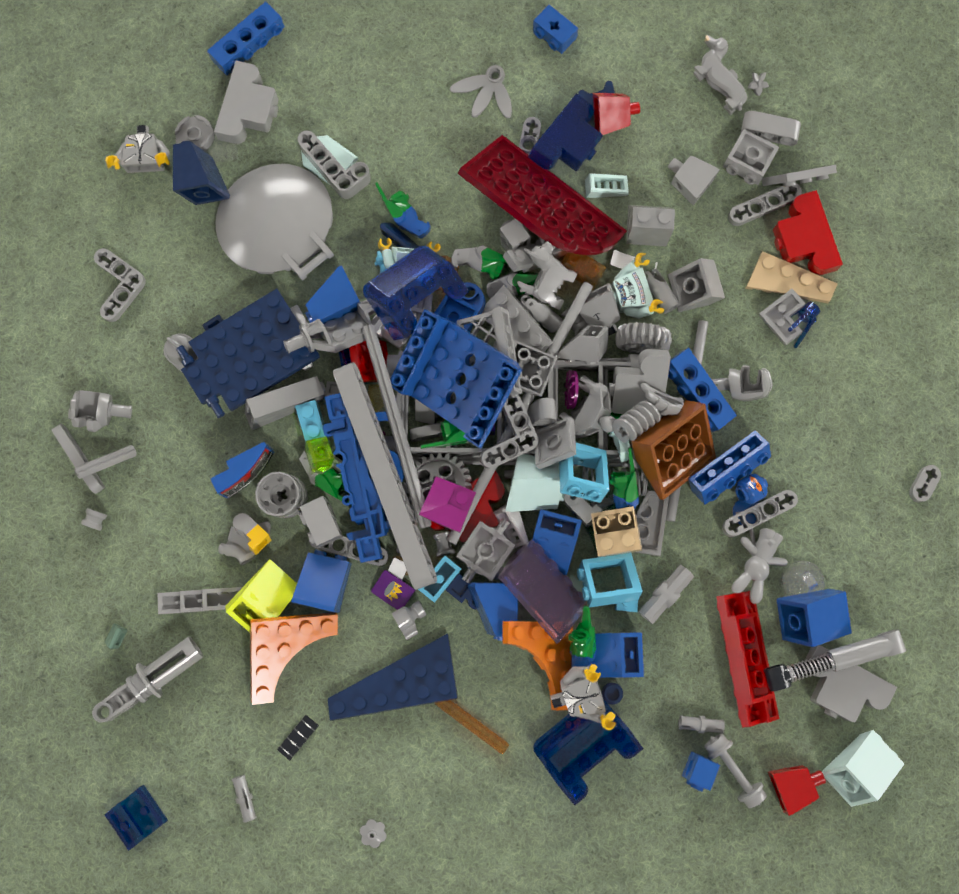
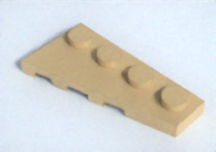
[745,251,838,303]

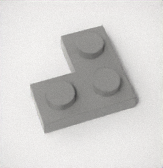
[759,289,806,346]

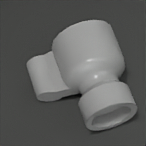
[392,600,427,640]

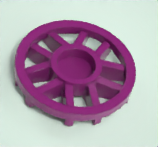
[564,370,578,409]

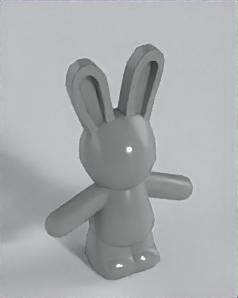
[731,528,788,604]

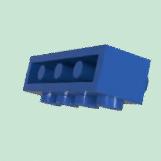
[689,430,771,505]

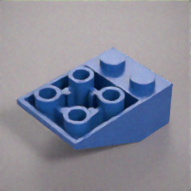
[524,509,582,583]
[588,632,644,677]

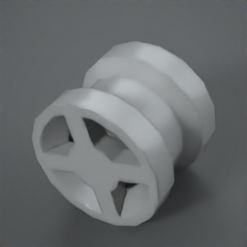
[81,508,107,531]

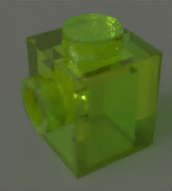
[305,436,334,472]

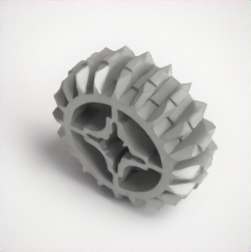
[615,322,672,354]

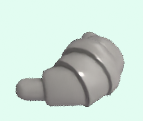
[640,383,684,415]

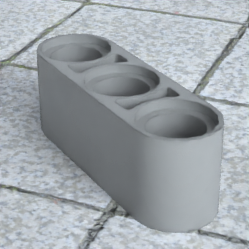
[741,111,801,146]
[519,398,557,437]

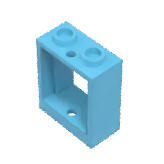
[559,443,609,503]
[577,553,643,608]

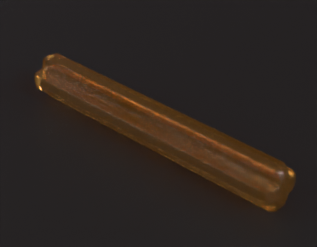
[435,700,509,754]

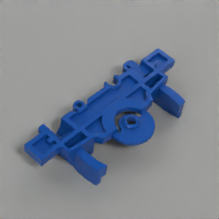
[323,393,404,563]

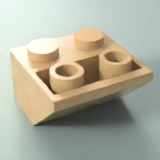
[591,506,643,557]

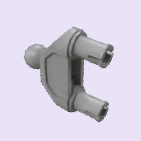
[557,376,616,438]

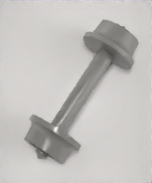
[704,733,767,809]

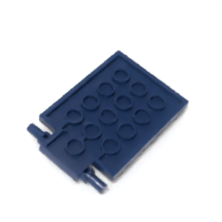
[176,289,320,418]

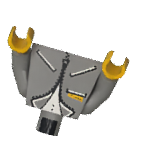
[105,125,170,173]
[551,664,616,730]

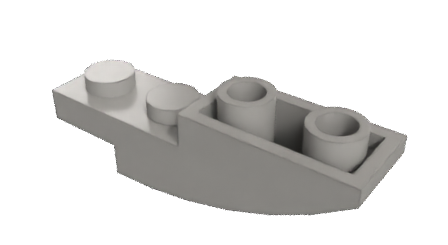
[503,238,569,273]

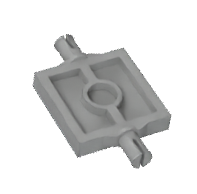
[456,518,515,583]

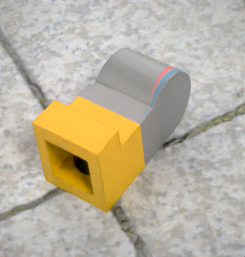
[233,513,271,555]

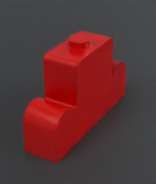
[773,190,843,275]
[430,470,505,544]

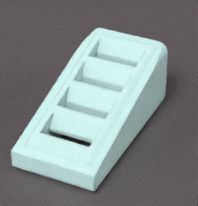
[585,173,629,198]

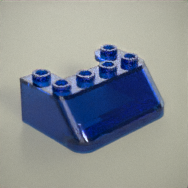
[363,246,469,340]
[533,700,644,806]

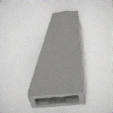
[244,376,326,431]

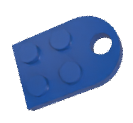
[434,282,486,332]

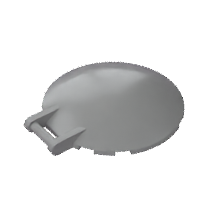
[215,164,334,281]

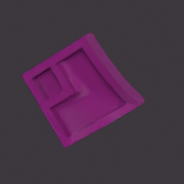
[419,476,476,533]

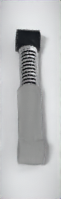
[763,629,906,692]

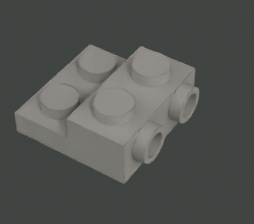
[723,129,779,185]

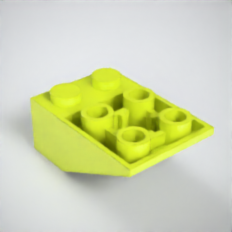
[225,559,297,632]

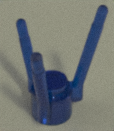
[788,301,820,348]

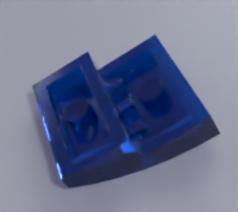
[104,785,168,851]

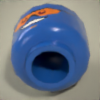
[735,474,768,505]

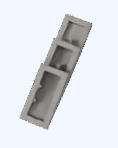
[157,587,243,615]

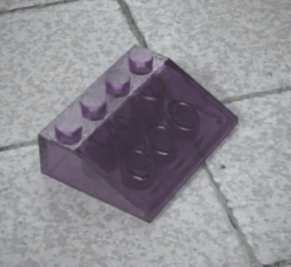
[498,539,588,644]

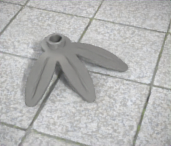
[450,65,512,119]

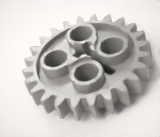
[403,453,473,511]

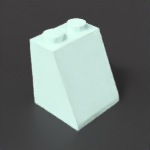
[505,454,564,512]
[821,730,904,807]

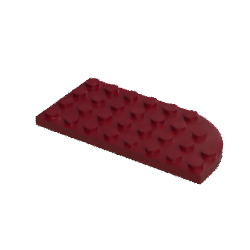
[458,135,627,255]

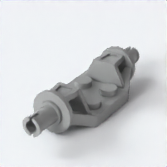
[283,294,403,353]

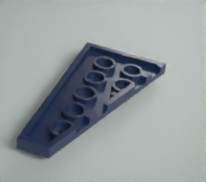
[327,634,458,721]

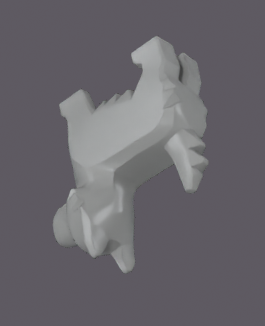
[517,241,577,310]

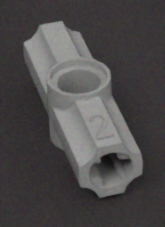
[638,564,694,624]

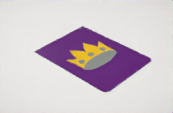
[371,570,415,610]

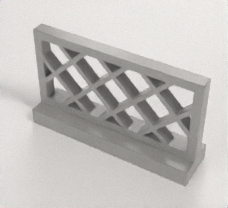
[457,306,522,395]

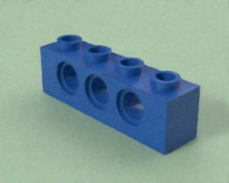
[207,1,284,76]
[668,348,737,432]

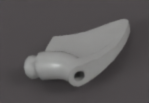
[218,521,271,565]

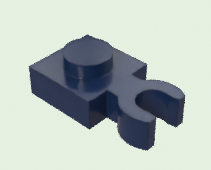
[445,573,476,610]

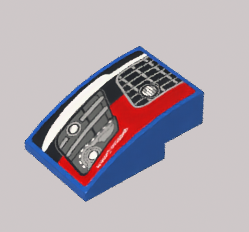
[210,442,274,499]

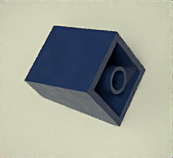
[173,141,230,205]

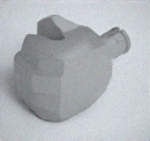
[711,365,773,401]
[68,390,132,432]

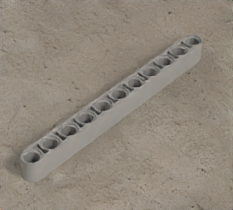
[333,362,437,590]

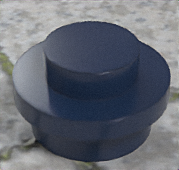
[601,682,623,705]

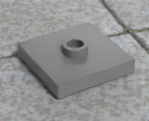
[535,417,576,470]

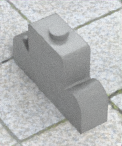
[214,61,279,144]
[608,349,671,417]
[804,645,897,722]

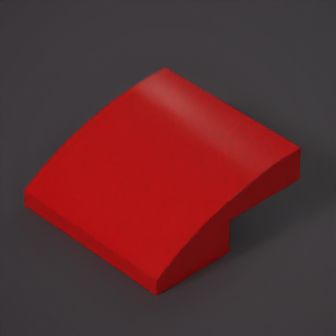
[349,340,388,382]

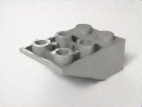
[493,340,558,397]

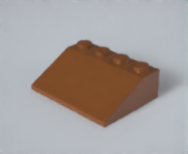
[631,400,716,500]

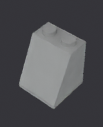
[626,205,675,246]

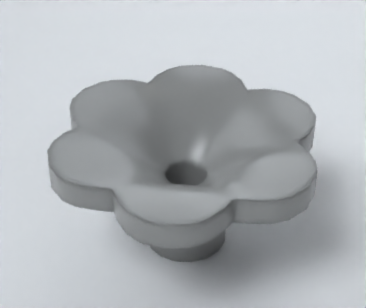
[360,819,387,848]

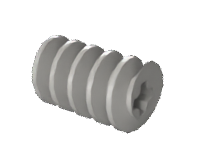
[612,401,661,443]

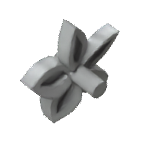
[748,72,769,96]

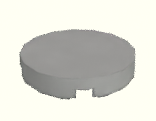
[175,115,214,151]

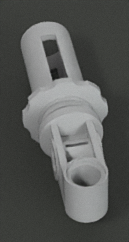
[92,636,204,723]

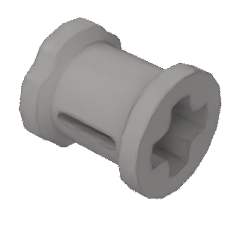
[433,532,455,557]

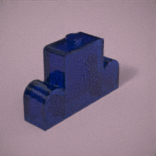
[528,93,603,171]

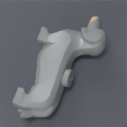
[693,35,747,115]

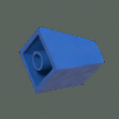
[305,265,360,324]
[291,550,352,613]
[467,582,518,641]
[776,589,852,647]

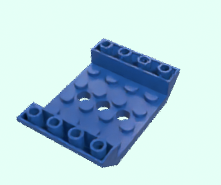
[390,309,522,448]

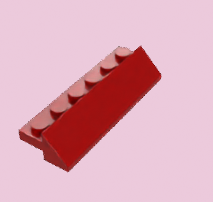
[716,591,780,728]

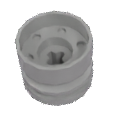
[255,472,308,518]

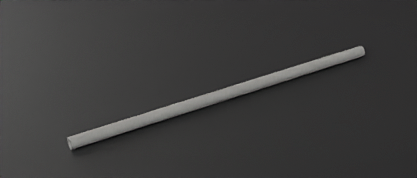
[446,282,593,545]

